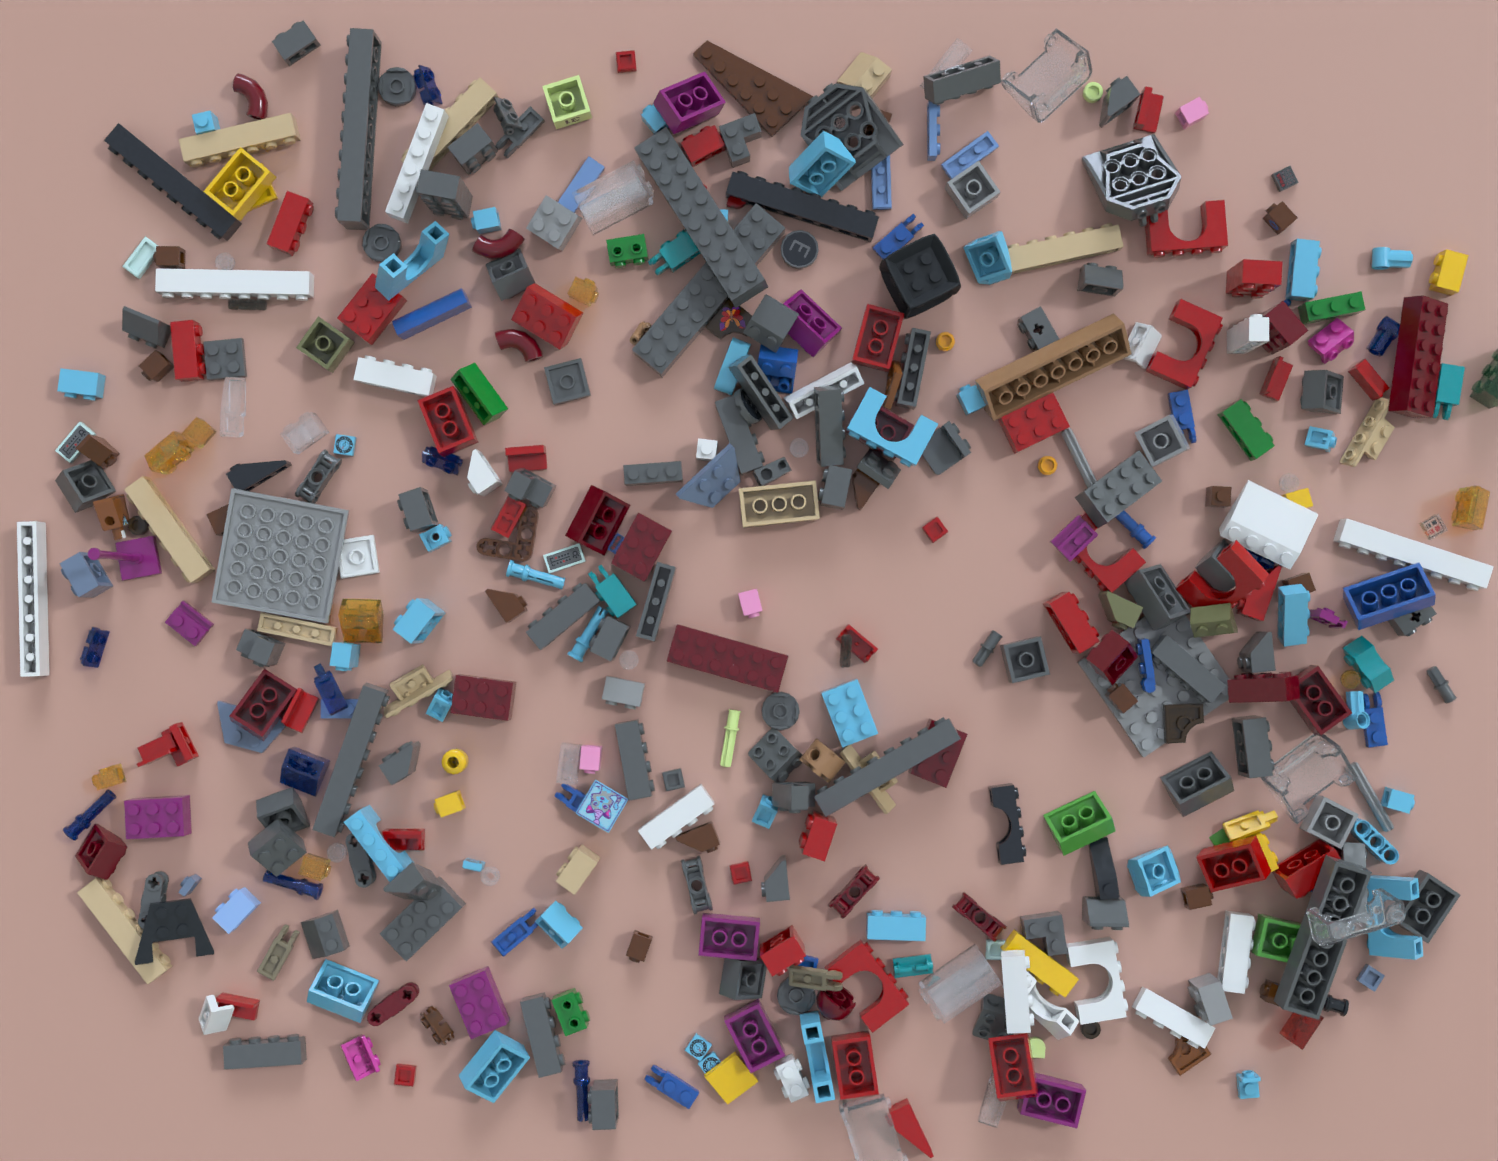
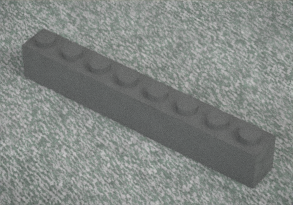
[312,683,390,837]
[814,717,961,817]

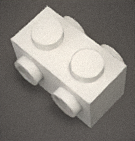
[773,1053,810,1103]

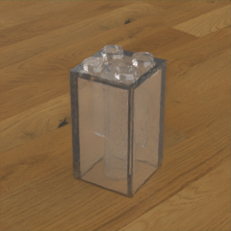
[572,160,655,235]
[918,944,1002,1024]

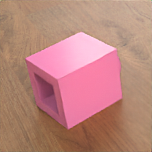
[1175,97,1209,130]
[738,589,763,618]
[579,745,602,774]

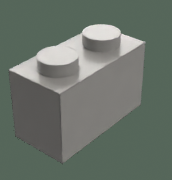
[602,676,645,709]

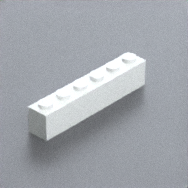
[385,103,449,224]

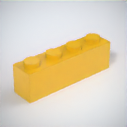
[1000,929,1079,998]

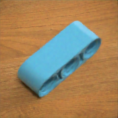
[714,337,751,396]
[1350,818,1399,865]

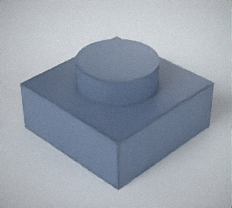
[178,874,202,897]
[1356,964,1385,992]

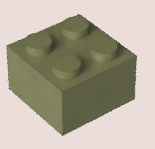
[296,316,355,373]

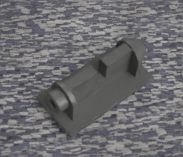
[493,97,523,135]

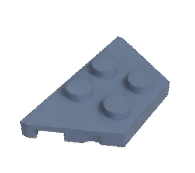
[676,443,741,508]
[217,701,286,753]

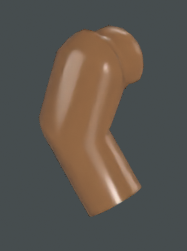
[630,321,651,345]

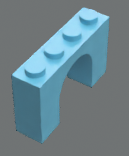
[375,221,449,301]
[846,387,938,468]
[344,805,414,882]
[1365,875,1423,960]
[800,1011,835,1103]

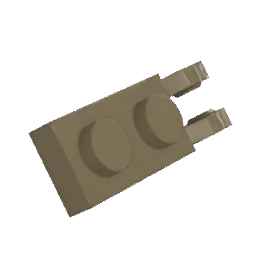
[257,924,300,981]
[789,965,843,991]

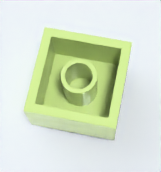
[542,75,592,129]

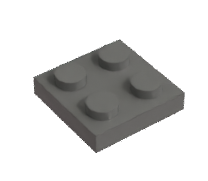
[203,338,247,381]
[544,358,591,405]
[857,448,901,489]

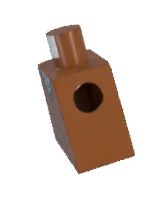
[93,494,130,540]

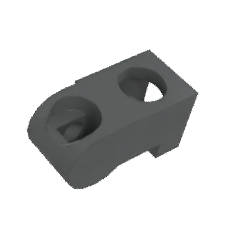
[753,457,792,486]

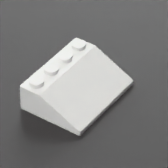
[1219,480,1318,569]

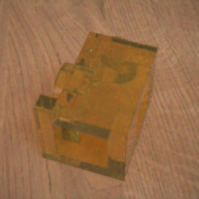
[92,763,127,790]

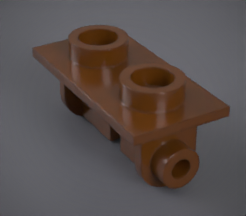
[420,1006,455,1045]

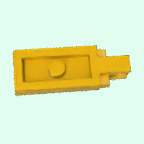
[1222,810,1278,842]

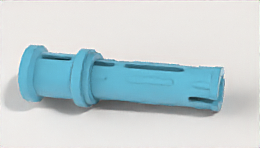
[506,560,566,590]
[567,606,608,662]

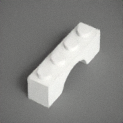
[1002,971,1079,1040]

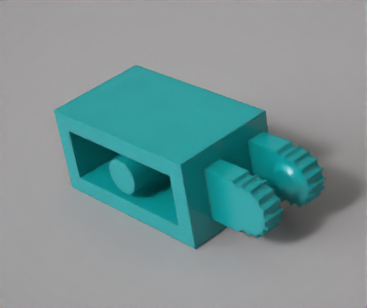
[648,229,701,276]
[1433,363,1465,420]
[588,565,638,618]

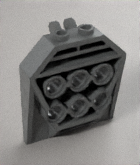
[801,83,904,191]
[1082,134,1181,227]

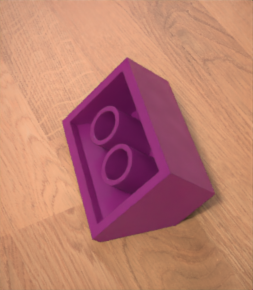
[783,289,842,357]

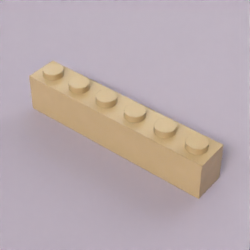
[401,77,499,171]
[179,113,301,167]
[1008,223,1124,274]
[124,476,215,583]
[77,877,173,985]

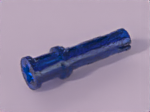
[63,789,116,841]
[263,870,323,900]
[572,1060,590,1122]

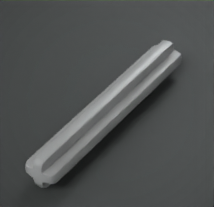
[1061,428,1097,488]
[1347,762,1394,832]

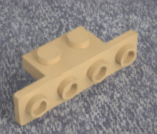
[1340,398,1395,467]
[383,665,453,718]
[840,744,898,814]

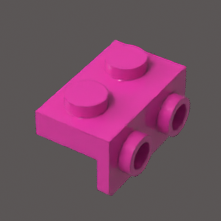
[1308,318,1354,364]
[340,1034,381,1081]

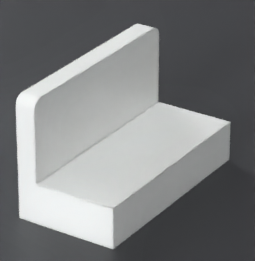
[1123,322,1162,369]
[199,995,234,1035]

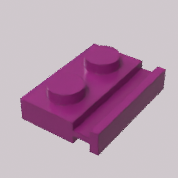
[1050,515,1098,562]
[165,601,214,646]
[1309,608,1348,629]

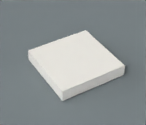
[339,535,380,579]

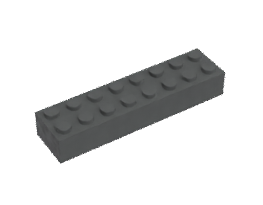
[1274,855,1372,1020]

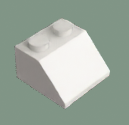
[467,449,503,497]

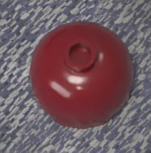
[816,987,856,1021]

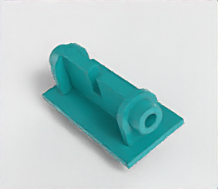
[893,954,933,978]

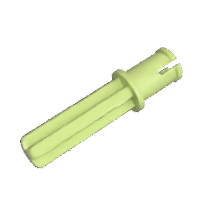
[720,709,741,767]

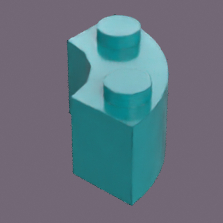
[1343,636,1394,693]

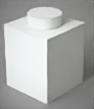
[696,438,718,461]

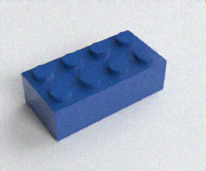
[1343,562,1436,630]

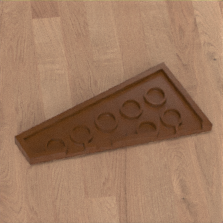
[693,40,813,137]

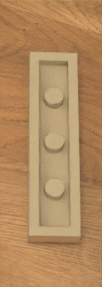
[257,612,338,646]

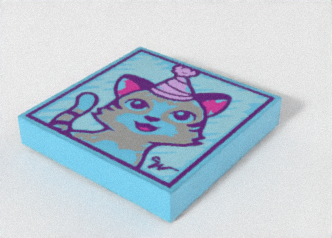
[576,780,628,833]

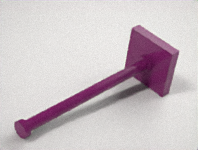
[88,536,162,581]

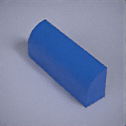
[392,288,472,340]

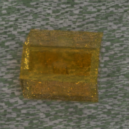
[144,431,194,475]
[1452,486,1490,530]
[338,599,384,643]

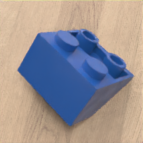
[758,344,798,394]

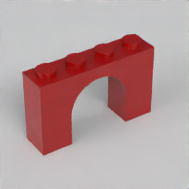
[1145,200,1228,258]
[1145,299,1223,390]
[1073,512,1146,593]
[1176,540,1269,608]
[824,939,909,1033]

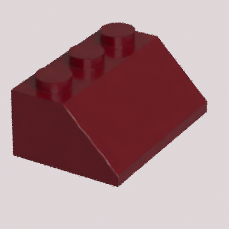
[565,485,630,556]

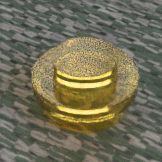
[1340,670,1361,689]

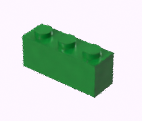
[1298,291,1366,325]
[450,362,508,426]
[1217,399,1275,461]

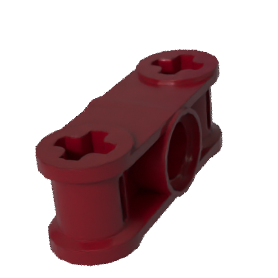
[828,864,880,919]
[952,892,1007,942]
[367,982,420,1026]

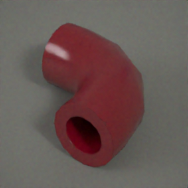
[233,73,268,120]
[472,229,525,259]
[495,329,543,363]

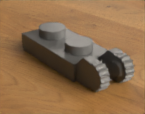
[495,106,545,158]

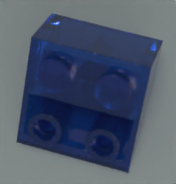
[280,747,330,797]

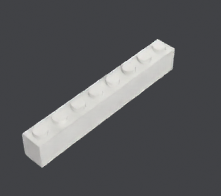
[155,269,314,301]
[1333,518,1494,591]
[17,521,50,677]

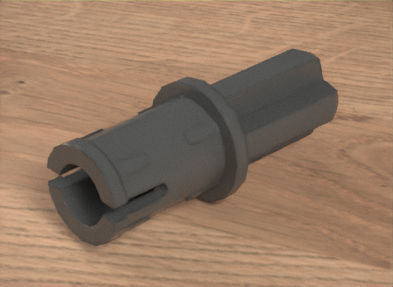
[972,630,1002,667]
[1427,666,1457,704]

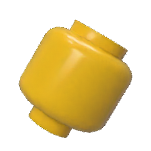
[441,748,469,774]

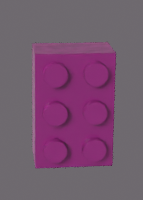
[653,71,726,134]
[124,795,192,839]
[698,913,760,961]
[449,966,510,1039]
[724,999,785,1073]
[1017,1072,1086,1129]

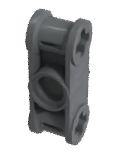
[295,449,342,504]
[345,833,376,888]
[681,855,713,915]
[138,871,169,929]

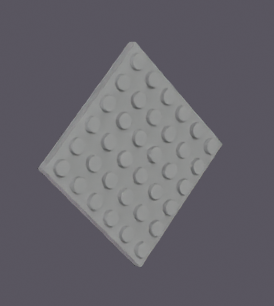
[211,488,349,623]
[1077,616,1229,757]

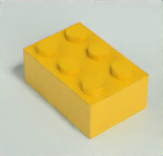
[203,147,277,221]

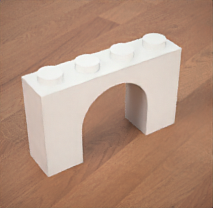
[1066,937,1128,1025]

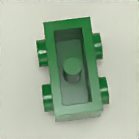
[606,234,649,268]
[551,988,590,1037]

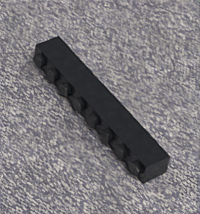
[104,123,242,241]
[726,171,879,242]

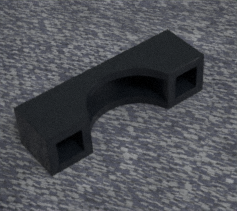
[989,783,1026,865]

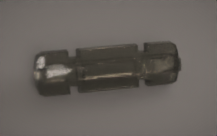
[228,299,267,310]
[840,634,852,668]

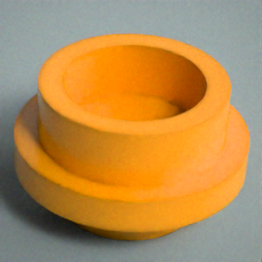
[936,332,955,351]
[1038,456,1057,475]

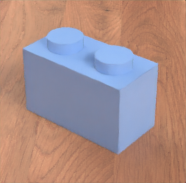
[212,887,261,934]

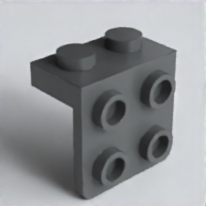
[922,421,971,475]
[748,728,803,782]
[972,992,1014,1040]

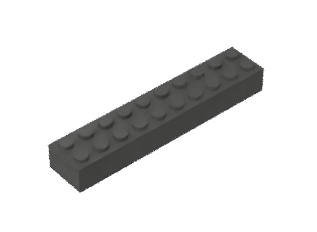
[335,28,382,230]
[634,127,768,308]
[632,203,785,378]

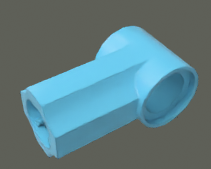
[1372,247,1413,270]
[1343,691,1370,730]

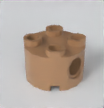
[799,738,846,783]

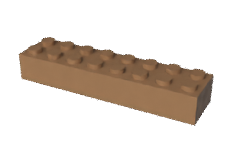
[975,313,1132,421]

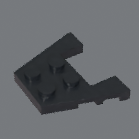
[135,898,214,965]

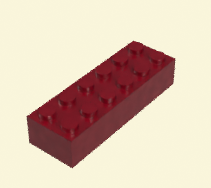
[1388,295,1448,418]
[667,624,788,693]

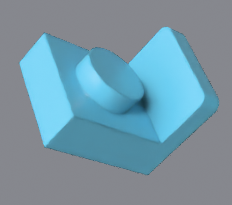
[1304,426,1337,453]
[425,688,453,722]
[752,794,779,829]
[1236,1070,1261,1099]

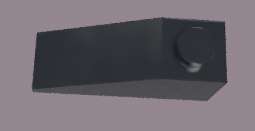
[226,460,292,491]
[1088,837,1120,900]

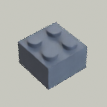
[59,552,113,598]

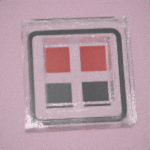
[1419,514,1448,540]

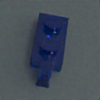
[314,663,348,716]

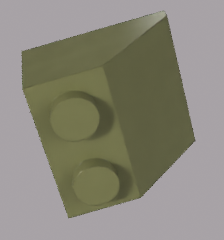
[1098,591,1143,630]
[1190,603,1238,638]

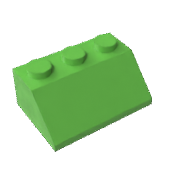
[1043,791,1116,856]

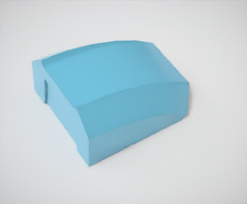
[963,231,1012,285]
[1127,845,1181,897]

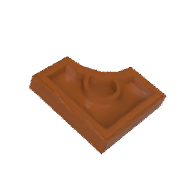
[883,360,902,409]
[1168,1036,1211,1076]

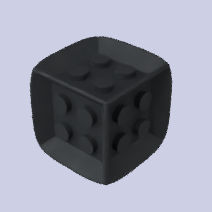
[879,234,961,319]

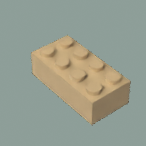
[739,480,820,528]

